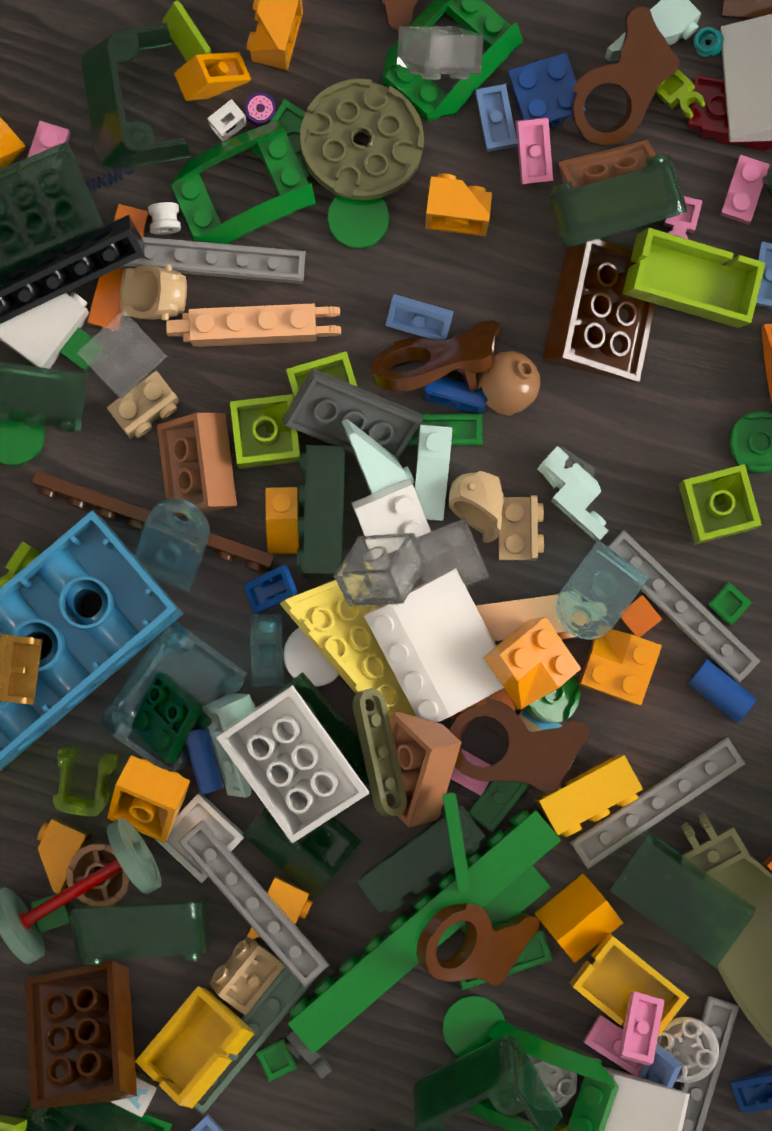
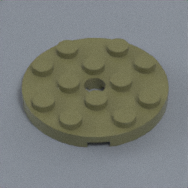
[300,79,424,200]

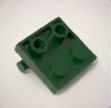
[130,673,212,762]

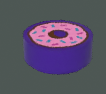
[245,93,276,126]

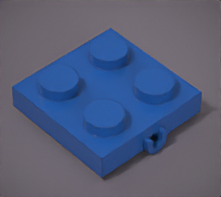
[507,53,586,127]

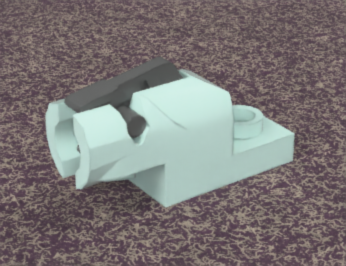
[537,446,609,542]

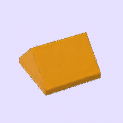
[534,873,623,963]

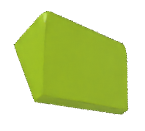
[162,0,212,62]

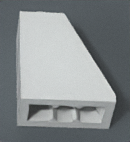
[0,292,90,374]

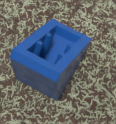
[243,564,299,614]
[730,1067,772,1113]

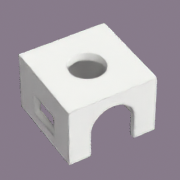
[207,99,247,142]

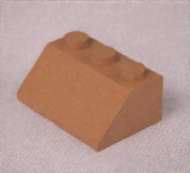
[558,140,668,224]
[157,412,237,517]
[386,712,462,827]

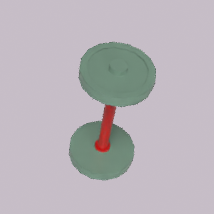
[0,817,162,964]

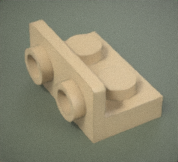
[107,370,180,439]
[498,495,544,561]
[210,937,286,1016]

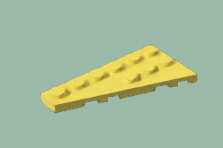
[279,570,417,723]

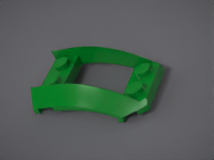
[382,0,523,121]
[170,119,316,244]
[466,1021,619,1131]

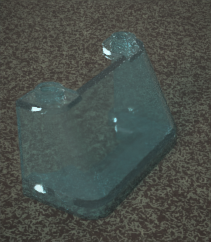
[100,621,247,772]

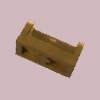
[0,634,42,705]

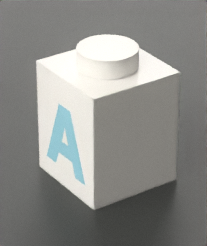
[110,1071,160,1117]

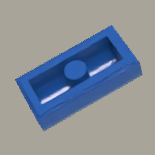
[423,376,487,415]
[686,659,757,723]
[185,726,224,794]

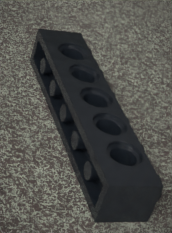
[0,215,145,324]

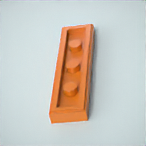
[87,204,149,332]

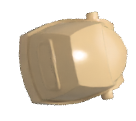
[120,264,187,320]
[449,471,504,543]

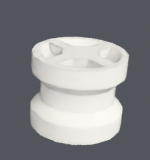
[148,202,181,235]

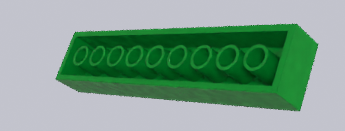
[288,808,561,1054]

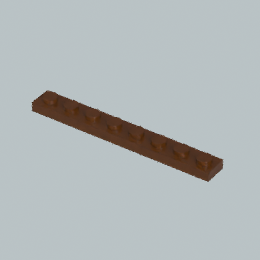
[32,471,275,573]

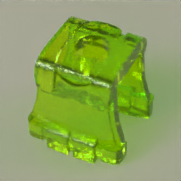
[53,746,118,817]

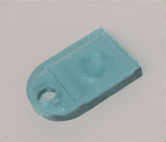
[135,498,210,592]
[556,540,649,639]

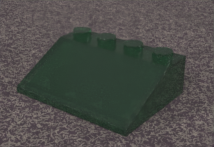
[0,141,105,276]

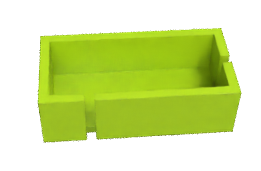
[623,228,766,328]

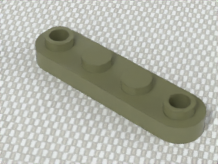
[353,688,407,817]

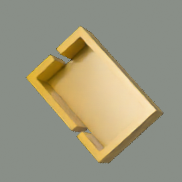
[534,755,643,838]
[569,933,689,1037]
[135,986,255,1108]

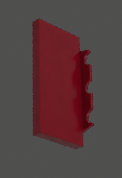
[687,75,772,151]

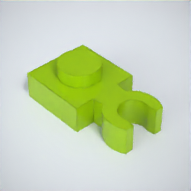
[655,69,705,118]
[0,541,41,588]

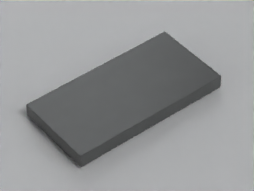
[282,368,423,459]

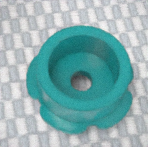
[693,27,724,57]

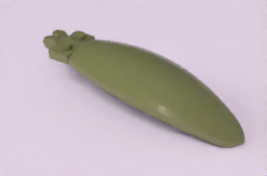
[678,812,772,1048]

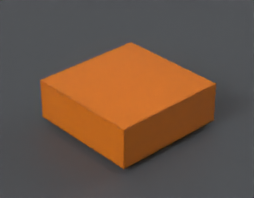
[617,595,662,637]

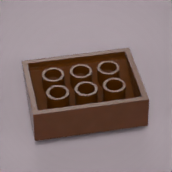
[543,235,655,382]
[25,961,137,1109]

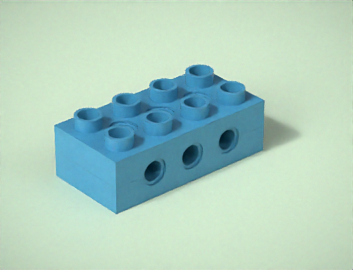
[0,511,184,771]

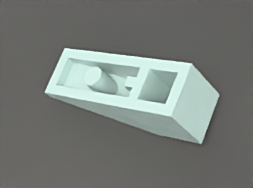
[605,0,701,62]
[341,419,415,495]
[415,424,452,521]
[202,693,256,798]

